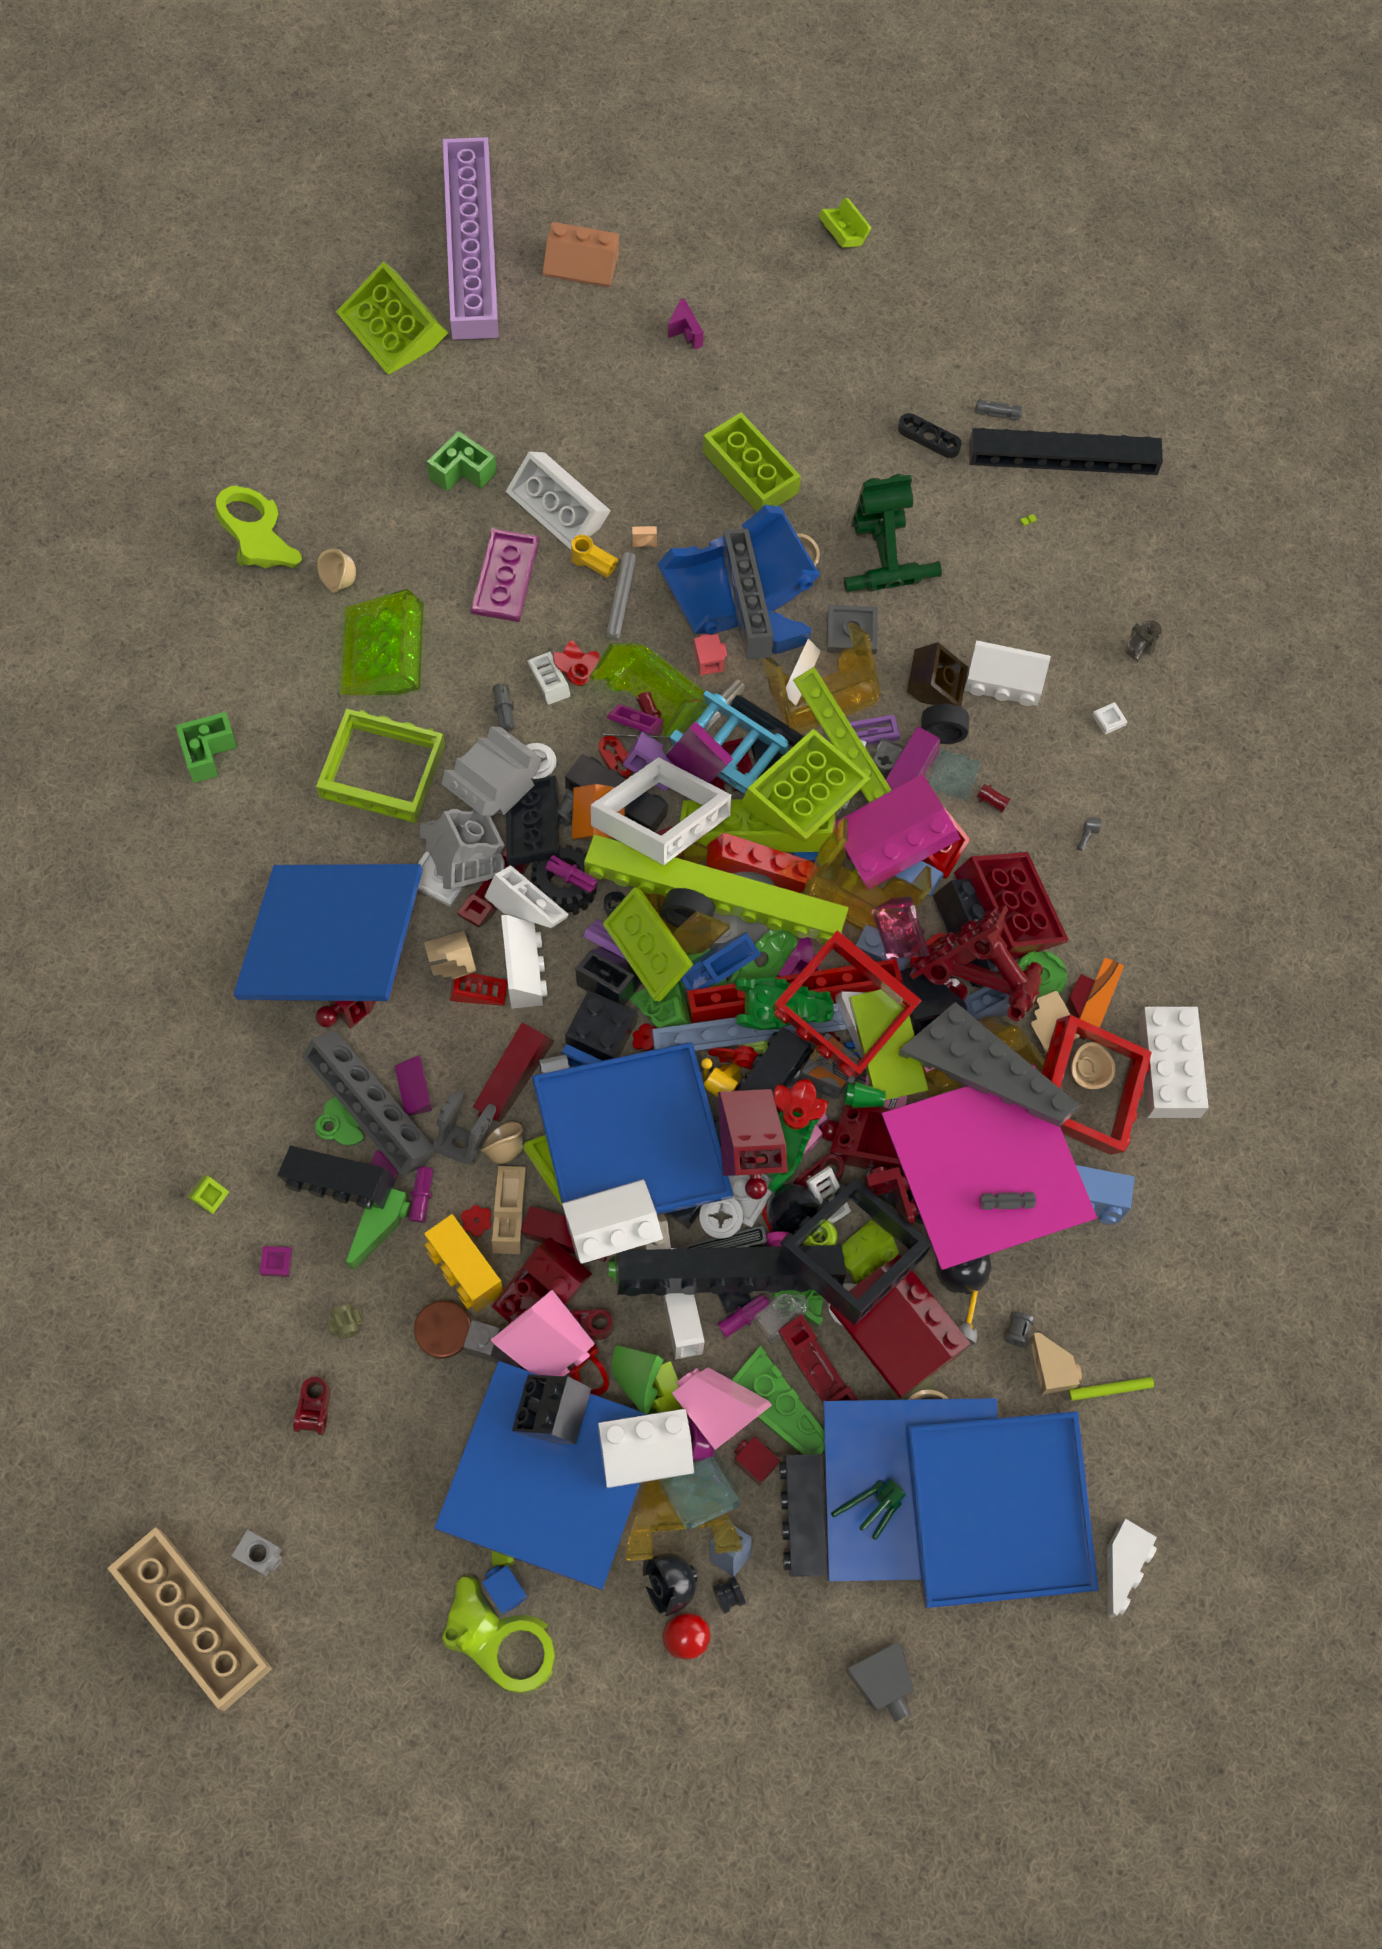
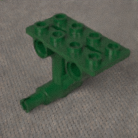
[844,474,942,593]

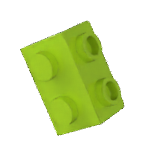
[818,198,871,248]
[842,1220,899,1284]

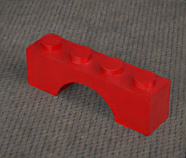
[706,833,813,893]

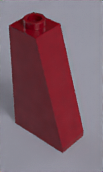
[473,1022,555,1123]

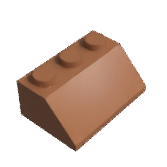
[543,222,619,287]

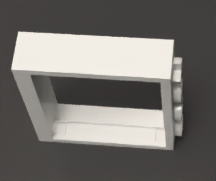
[590,757,731,865]

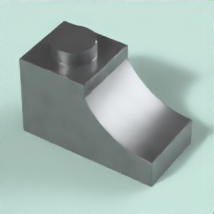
[463,1320,521,1368]

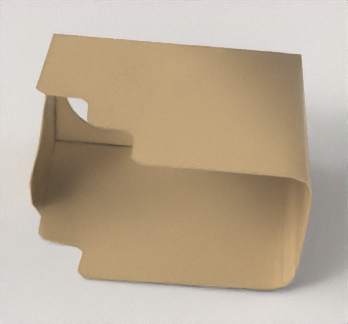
[424,931,476,979]
[1030,991,1080,1058]

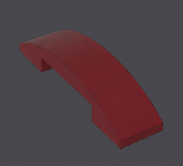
[457,848,530,928]
[777,1314,858,1403]

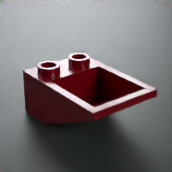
[315,1001,376,1029]
[718,1089,788,1200]
[819,1104,902,1169]

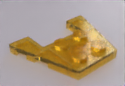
[626,1472,742,1561]

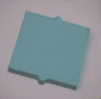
[929,749,981,801]

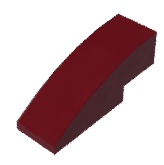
[521,1206,607,1262]

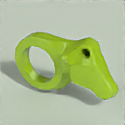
[214,485,302,569]
[442,1575,555,1694]

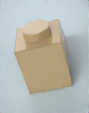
[1029,1333,1082,1395]

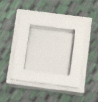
[1092,702,1127,735]

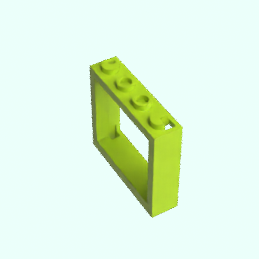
[316,708,445,824]

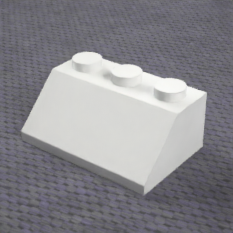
[964,640,1051,706]
[501,915,547,1009]
[562,1179,663,1264]
[598,1409,694,1488]

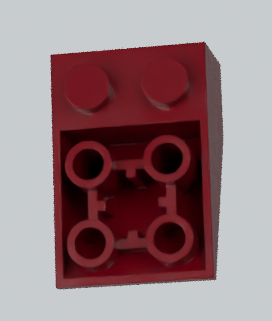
[491,1237,592,1323]

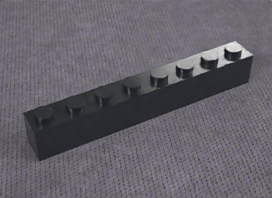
[969,428,1163,475]
[665,1027,812,1230]
[615,1245,846,1296]

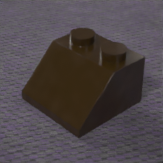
[907,642,968,707]

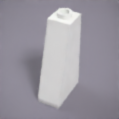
[663,1248,704,1359]

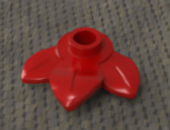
[553,640,600,686]
[708,1045,758,1070]
[774,1079,828,1130]

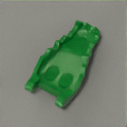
[735,977,834,1030]
[759,1111,821,1193]

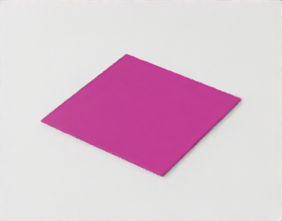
[882,1065,1097,1270]

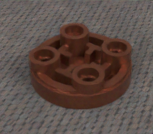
[414,1301,471,1359]

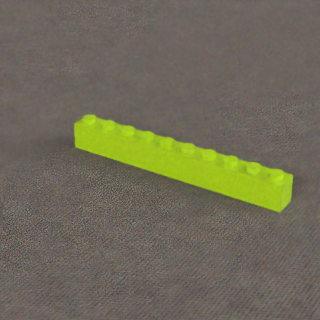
[584,834,849,945]

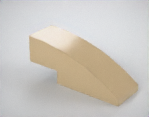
[492,1166,526,1254]

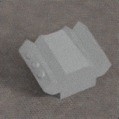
[442,726,541,816]
[420,809,505,889]

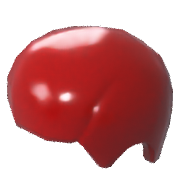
[662,1613,711,1660]

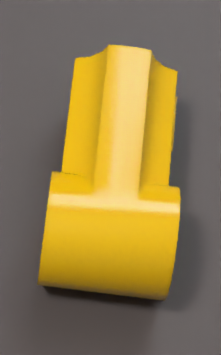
[571,535,618,578]
[704,1063,742,1098]

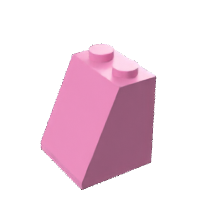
[491,1290,595,1376]
[672,1367,772,1450]

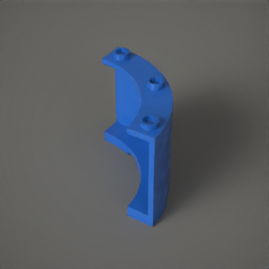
[657,505,820,635]

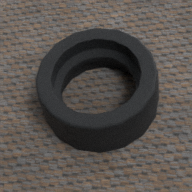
[921,704,969,744]
[661,888,715,932]

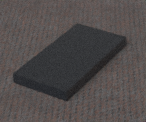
[506,776,560,866]

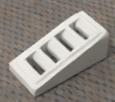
[527,652,570,705]
[806,1166,851,1224]

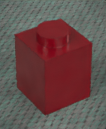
[734,1437,780,1486]

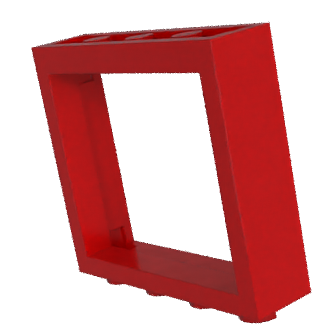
[772,930,922,1079]
[1041,1015,1152,1155]

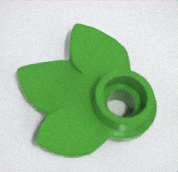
[315,1097,364,1146]

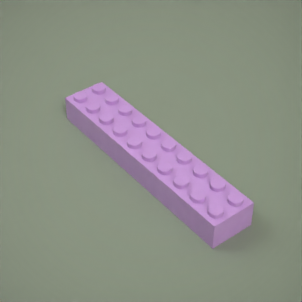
[443,137,499,340]

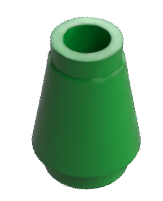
[844,1081,886,1108]

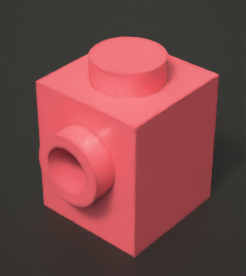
[693,634,727,675]

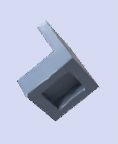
[710,1522,751,1577]

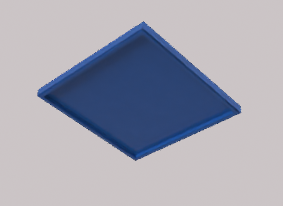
[233,864,423,1001]
[532,1042,734,1235]
[434,1361,649,1591]
[823,1398,998,1581]
[907,1411,1099,1608]

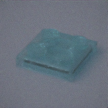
[660,1456,740,1530]

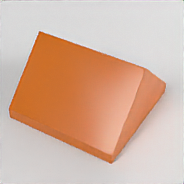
[572,784,625,841]

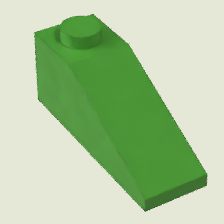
[346,1189,411,1270]

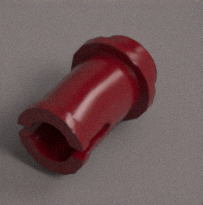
[636,691,662,719]
[976,784,1011,813]

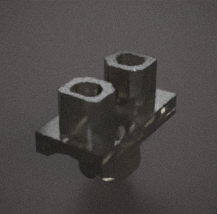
[1126,620,1162,662]

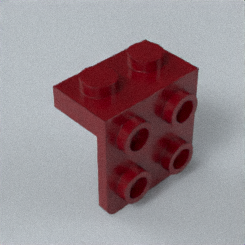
[864,1167,918,1226]

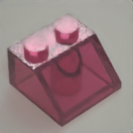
[872,896,929,959]

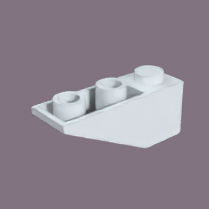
[1107,1519,1157,1618]

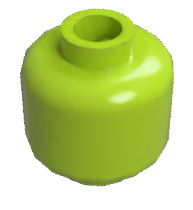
[802,1220,838,1246]

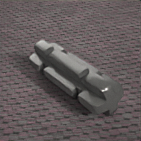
[975,399,1022,420]
[980,1192,1036,1210]

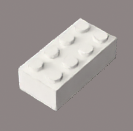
[1138,1007,1209,1118]

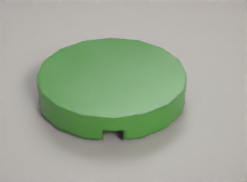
[1018,951,1067,1001]

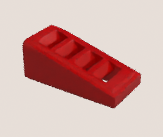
[449,973,508,1006]

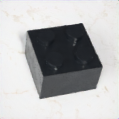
[565,990,637,1061]

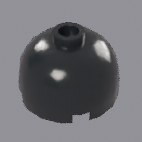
[766,1184,821,1235]
[936,1255,992,1294]
[643,1553,697,1616]

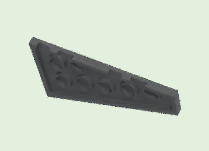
[899,1002,1079,1127]

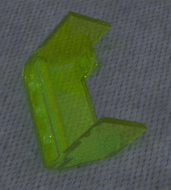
[590,643,708,737]

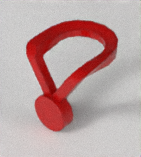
[570,1344,610,1396]

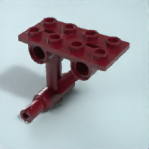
[910,905,1043,1021]

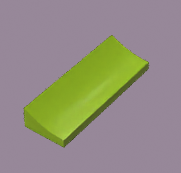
[680,799,836,854]

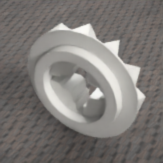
[526,743,556,780]
[699,1197,744,1239]

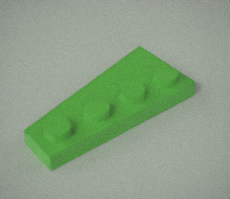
[732,1345,824,1455]

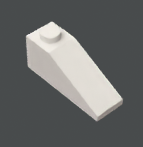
[485,866,569,928]

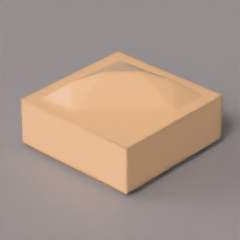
[632,526,657,547]

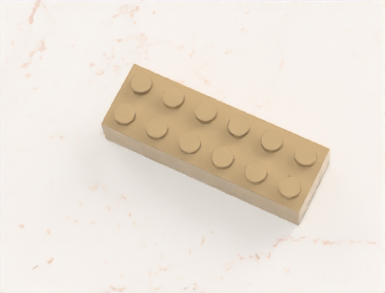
[107,1527,272,1711]

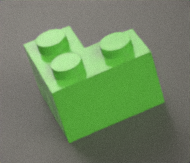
[427,431,497,491]
[176,712,237,783]

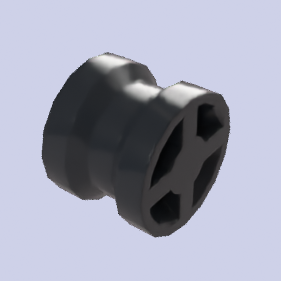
[712,1576,746,1614]

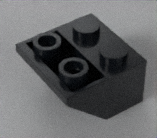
[575,947,642,1005]
[512,1375,591,1445]

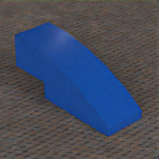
[680,932,761,991]

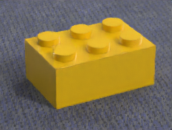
[424,1214,503,1314]

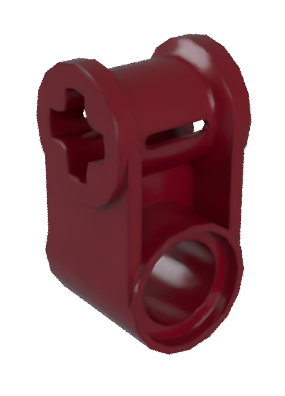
[792,1154,845,1194]
[569,1309,613,1341]
[293,1377,330,1435]

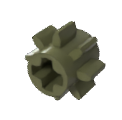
[326,1304,364,1340]

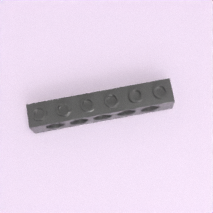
[722,529,773,659]
[302,1031,435,1176]

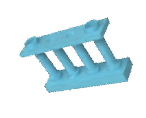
[670,690,789,795]

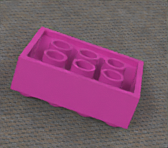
[835,773,960,890]

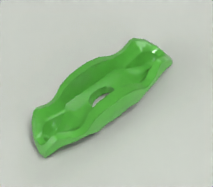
[727,930,797,985]

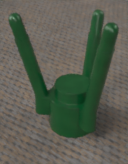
[831,1479,906,1540]

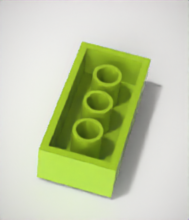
[703,412,801,512]

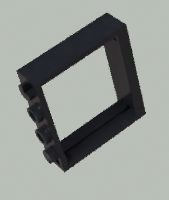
[778,1178,932,1326]

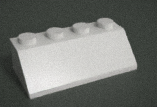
[506,452,611,550]

